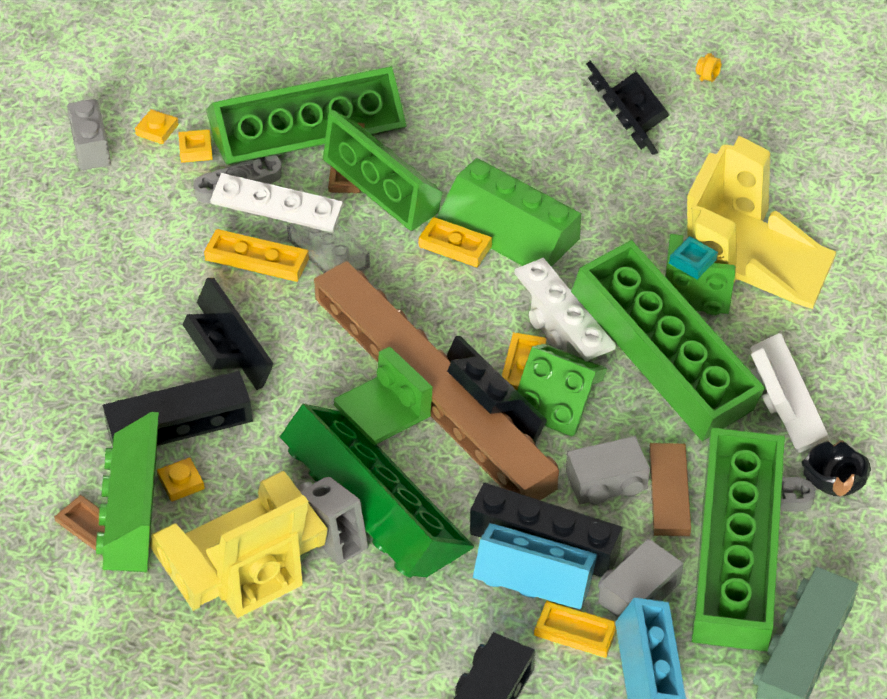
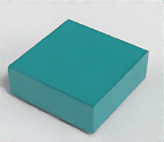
[669,236,718,280]

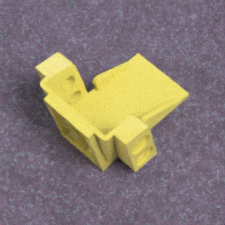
[687,136,836,309]
[149,471,328,618]

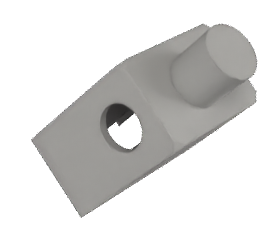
[298,477,368,566]

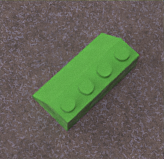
[323,110,442,231]
[437,158,581,267]
[96,412,159,572]

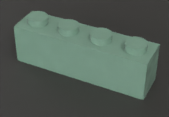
[753,566,859,699]

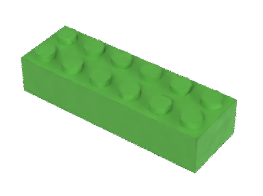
[571,240,765,442]
[691,428,785,652]

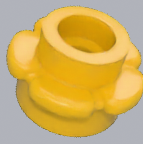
[696,53,722,82]

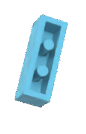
[473,523,597,610]
[615,598,686,699]

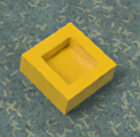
[135,109,178,144]
[178,129,213,163]
[157,457,205,502]

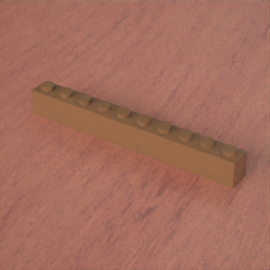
[314,261,559,500]

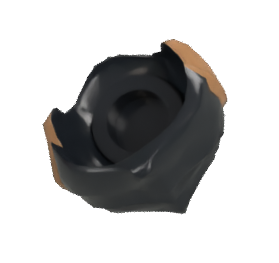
[801,440,871,497]

